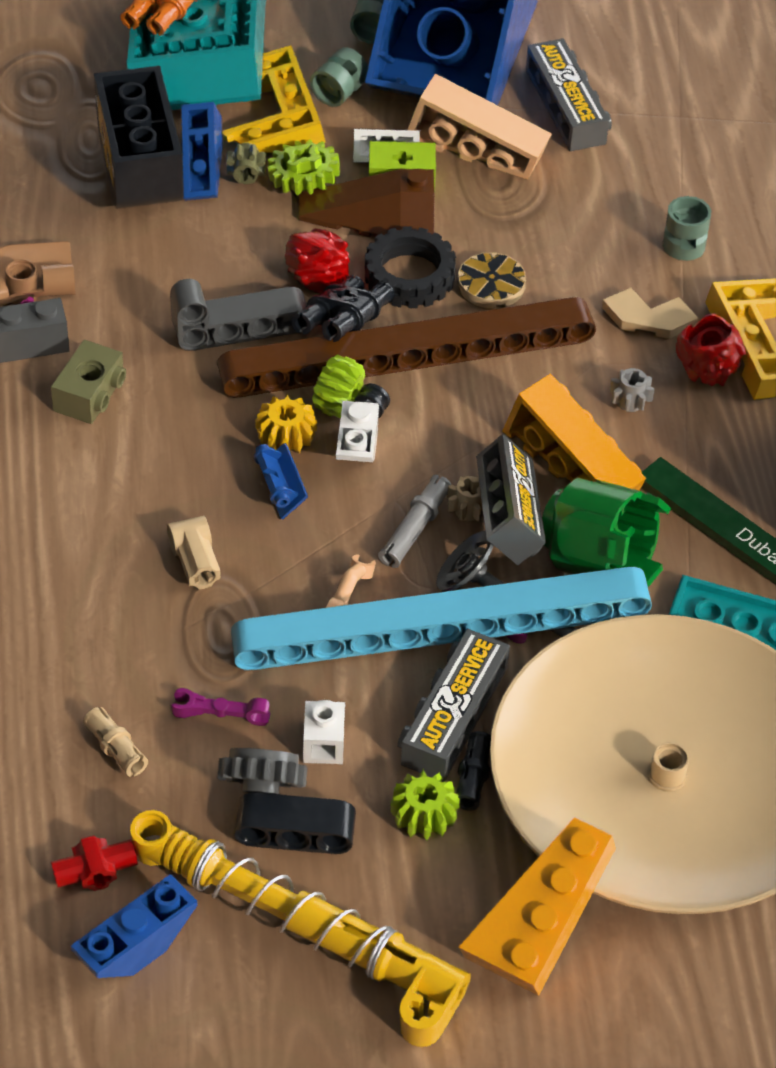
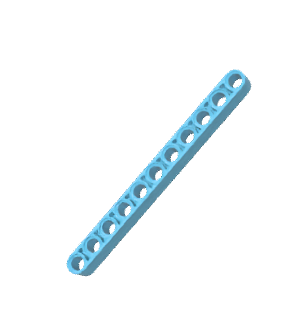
[231,567,652,670]

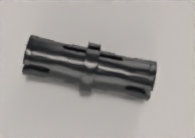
[456,731,491,811]

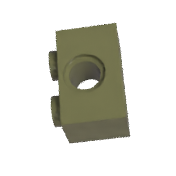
[51,339,126,424]

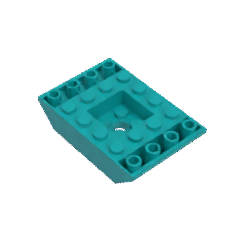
[127,0,266,110]

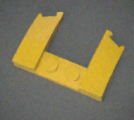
[222,45,326,153]
[705,278,776,400]

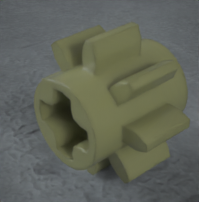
[226,143,266,184]

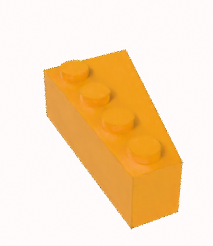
[502,373,646,491]
[459,817,616,996]

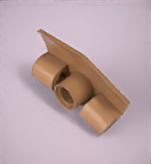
[0,241,75,307]

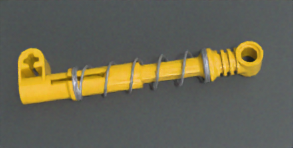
[130,810,471,1047]

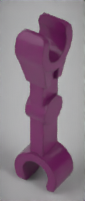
[171,688,271,726]

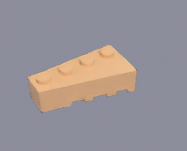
[408,74,551,179]

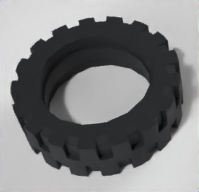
[365,226,456,309]

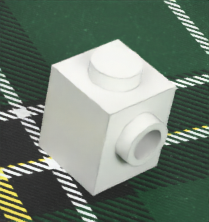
[303,700,345,764]

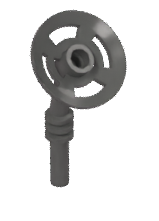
[436,531,577,637]

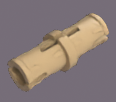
[83,707,148,777]

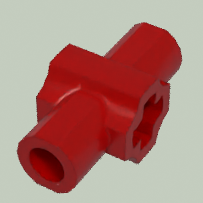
[51,835,138,891]

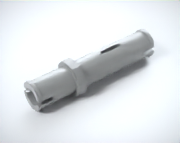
[378,475,452,568]

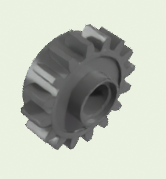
[217,748,308,794]

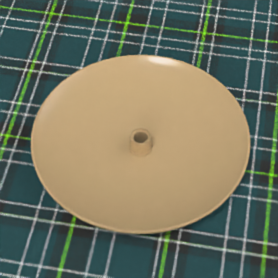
[490,614,776,914]

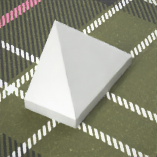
[353,129,420,163]

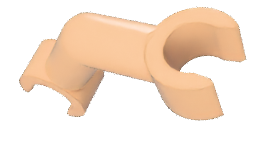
[326,555,376,608]

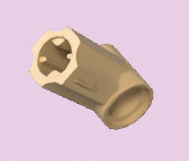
[167,515,221,589]

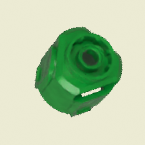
[542,478,671,587]

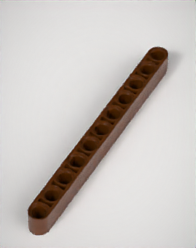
[217,297,596,398]

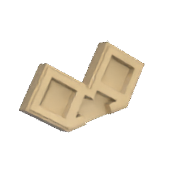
[602,288,699,339]

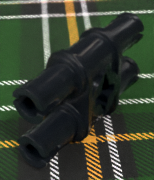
[291,275,395,342]

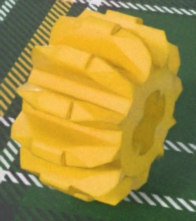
[255,394,317,454]

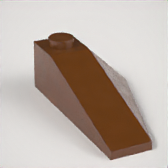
[299,169,435,237]

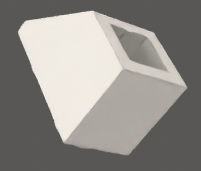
[336,401,379,463]

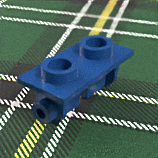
[254,443,308,519]

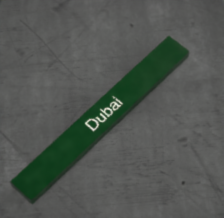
[641,457,776,585]

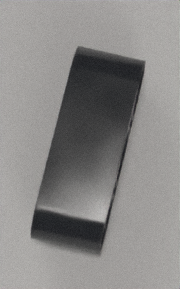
[234,792,356,854]

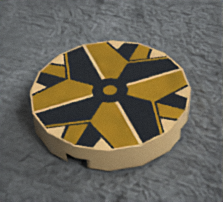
[458,253,526,309]

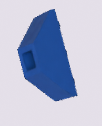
[70,874,198,978]

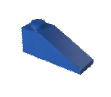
[181,102,223,201]

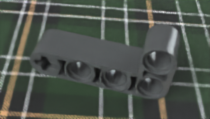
[170,279,307,351]

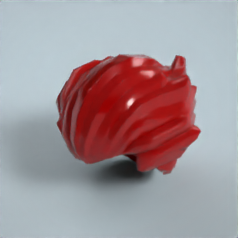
[284,228,350,293]
[675,313,746,387]

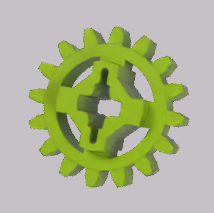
[268,140,340,195]

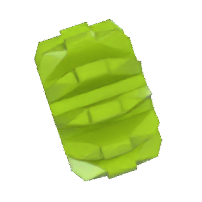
[312,354,365,418]
[390,770,460,841]

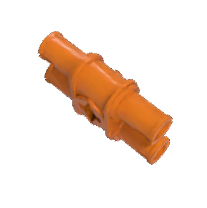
[120,0,197,36]

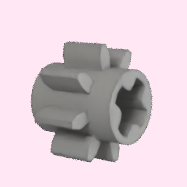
[609,368,655,412]

